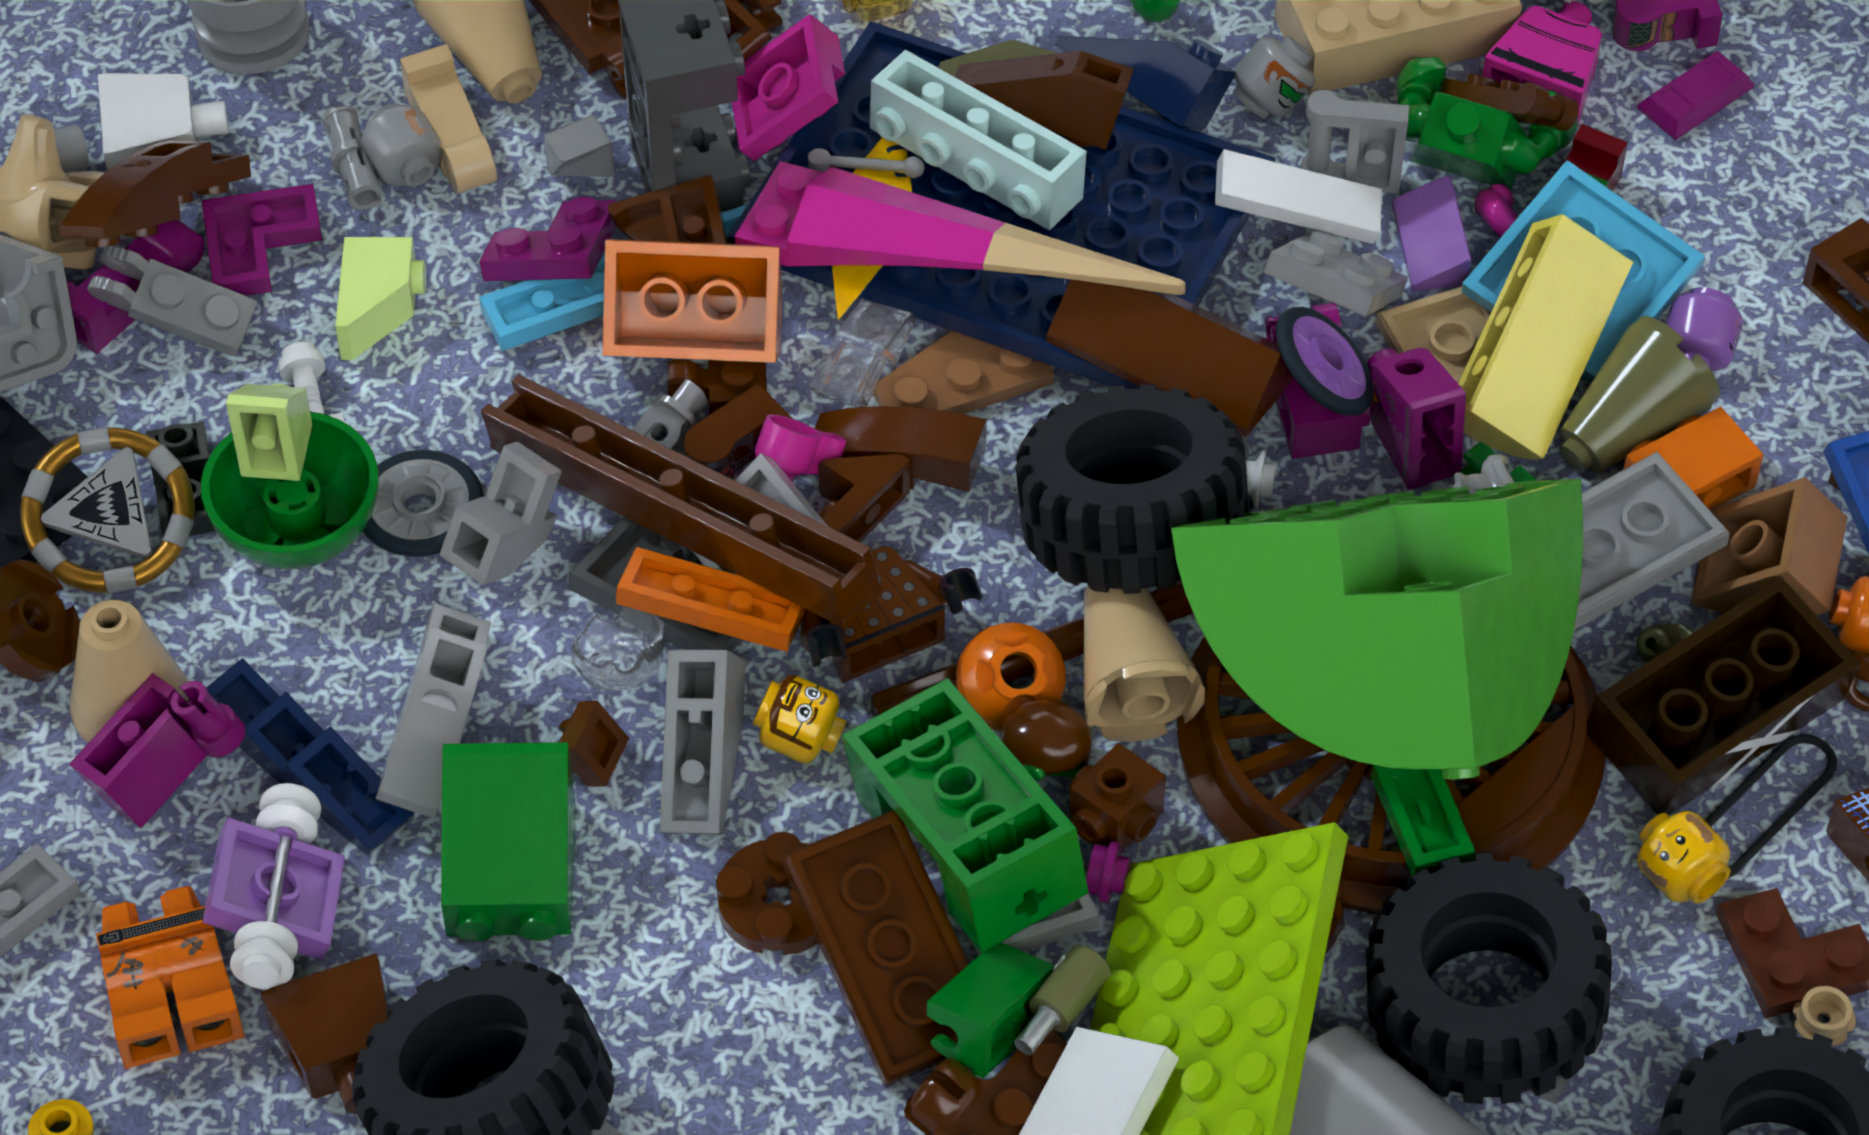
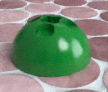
[201,411,379,569]

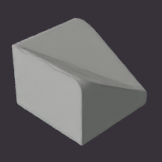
[544,115,615,177]

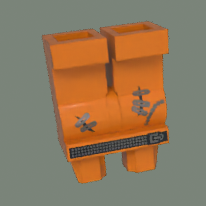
[96,886,245,1069]

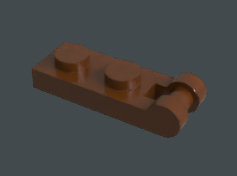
[1440,73,1579,131]

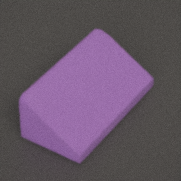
[1392,176,1471,291]

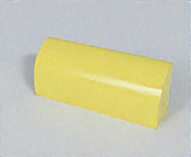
[1458,214,1633,460]

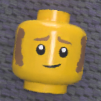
[1637,811,1731,904]

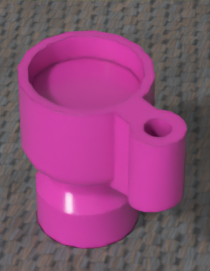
[755,414,847,482]

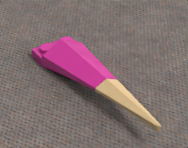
[735,161,1185,295]

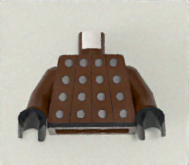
[799,546,983,683]

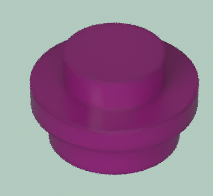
[1086,841,1131,904]

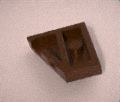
[607,175,729,244]

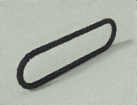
[1705,734,1837,879]

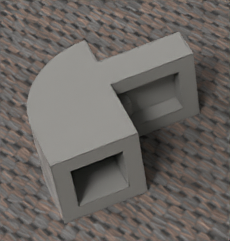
[439,441,562,585]

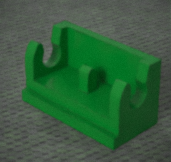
[926,942,1055,1078]

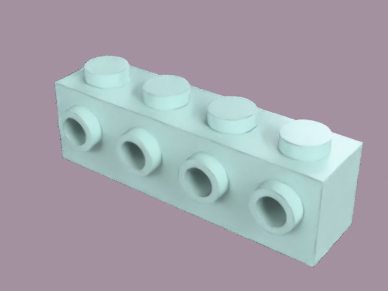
[870,50,1087,231]

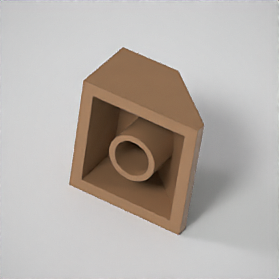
[1691,477,1848,615]

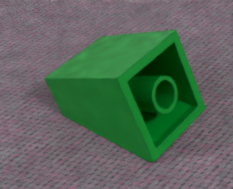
[441,742,576,942]

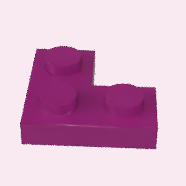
[202,184,322,296]
[479,197,616,281]

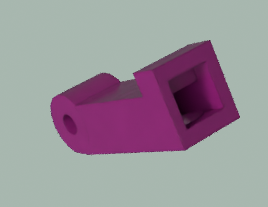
[67,219,205,355]

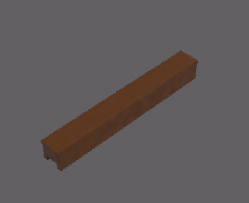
[481,375,883,628]

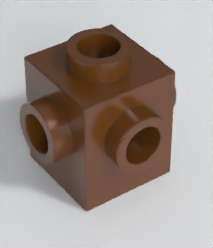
[1068,743,1166,852]

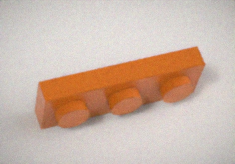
[616,547,806,652]

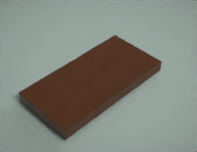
[781,810,969,1087]

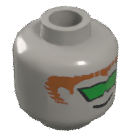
[1233,36,1315,119]

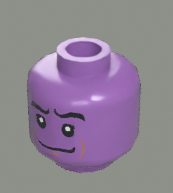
[1665,287,1743,371]

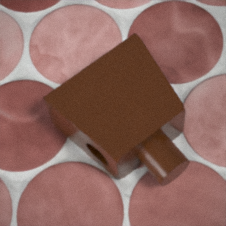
[260,953,389,1114]

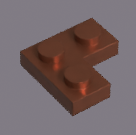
[1716,888,1869,1019]

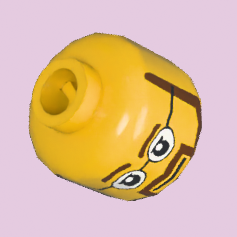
[752,674,847,764]

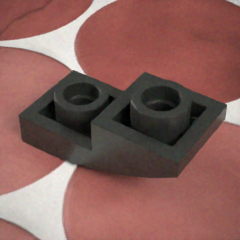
[146,421,216,537]

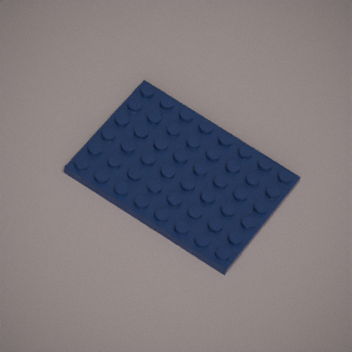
[728,21,1275,389]

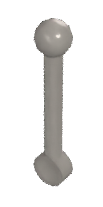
[808,148,925,178]

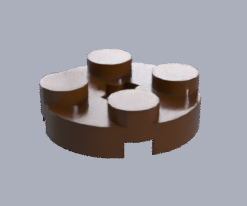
[0,560,80,682]
[716,832,818,955]

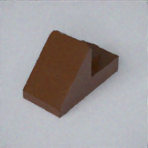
[818,454,910,542]

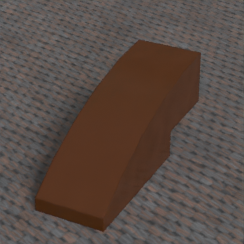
[814,406,987,492]

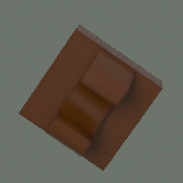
[559,700,629,787]

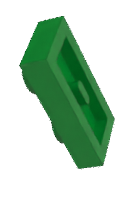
[1371,765,1475,876]

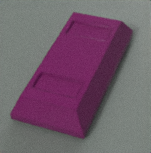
[1637,51,1754,141]

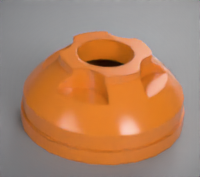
[956,623,1066,732]

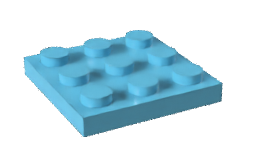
[1462,160,1705,384]

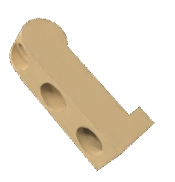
[400,44,497,194]

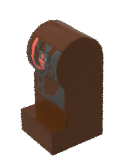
[684,383,793,479]

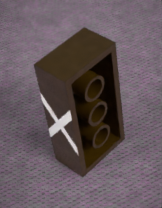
[1587,577,1861,816]

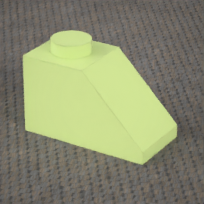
[335,237,426,360]
[226,384,313,481]

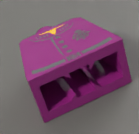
[1367,348,1466,490]

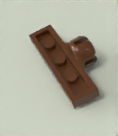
[904,1030,1067,1135]

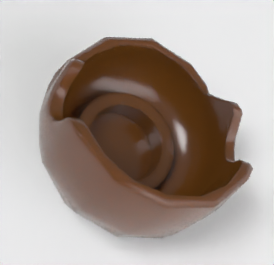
[1000,698,1093,774]

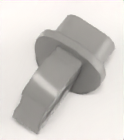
[632,379,708,453]

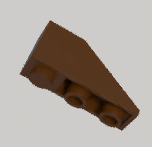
[954,51,1134,150]

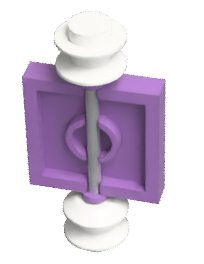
[202,783,345,989]

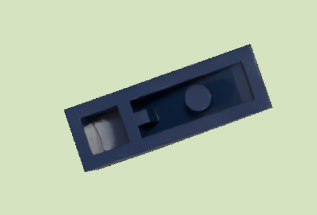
[1055,36,1235,130]

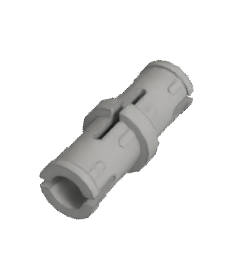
[322,105,384,210]

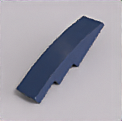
[206,658,414,855]

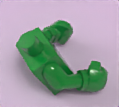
[1397,57,1578,191]

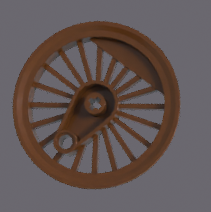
[1177,636,1606,914]

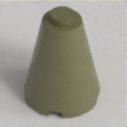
[1559,316,1720,473]

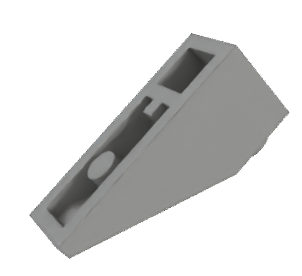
[660,650,746,835]

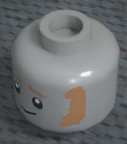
[361,103,442,187]

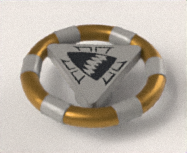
[20,427,195,594]

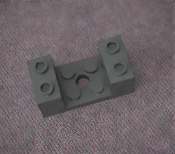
[618,0,751,213]

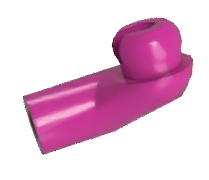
[1474,184,1519,238]

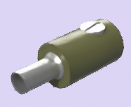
[1014,945,1111,1055]

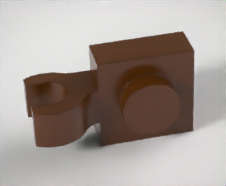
[668,360,767,415]

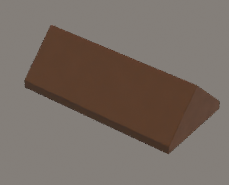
[1046,279,1294,437]

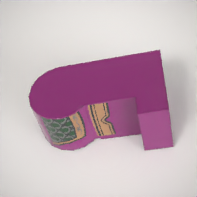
[1612,0,1723,51]

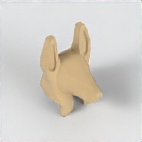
[0,114,104,270]

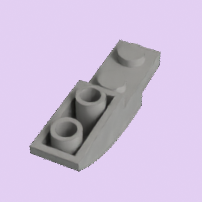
[376,603,491,818]

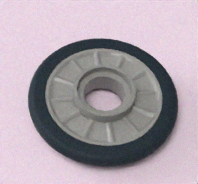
[363,450,484,557]

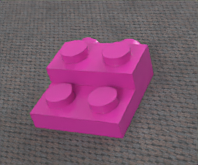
[732,14,845,161]

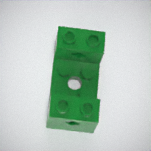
[842,678,1089,953]

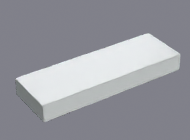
[1215,149,1382,244]

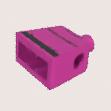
[1482,1,1603,126]

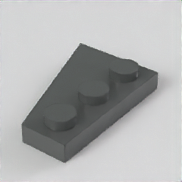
[569,517,742,652]

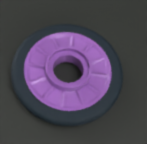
[1276,307,1374,416]

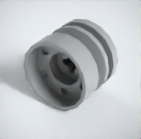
[187,0,310,74]

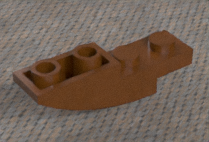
[60,140,251,247]

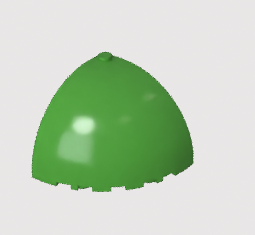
[1171,478,1583,779]

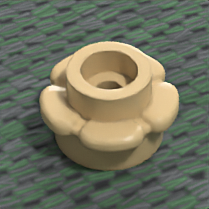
[1793,986,1856,1047]

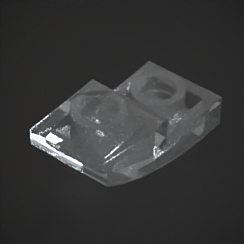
[809,299,916,407]

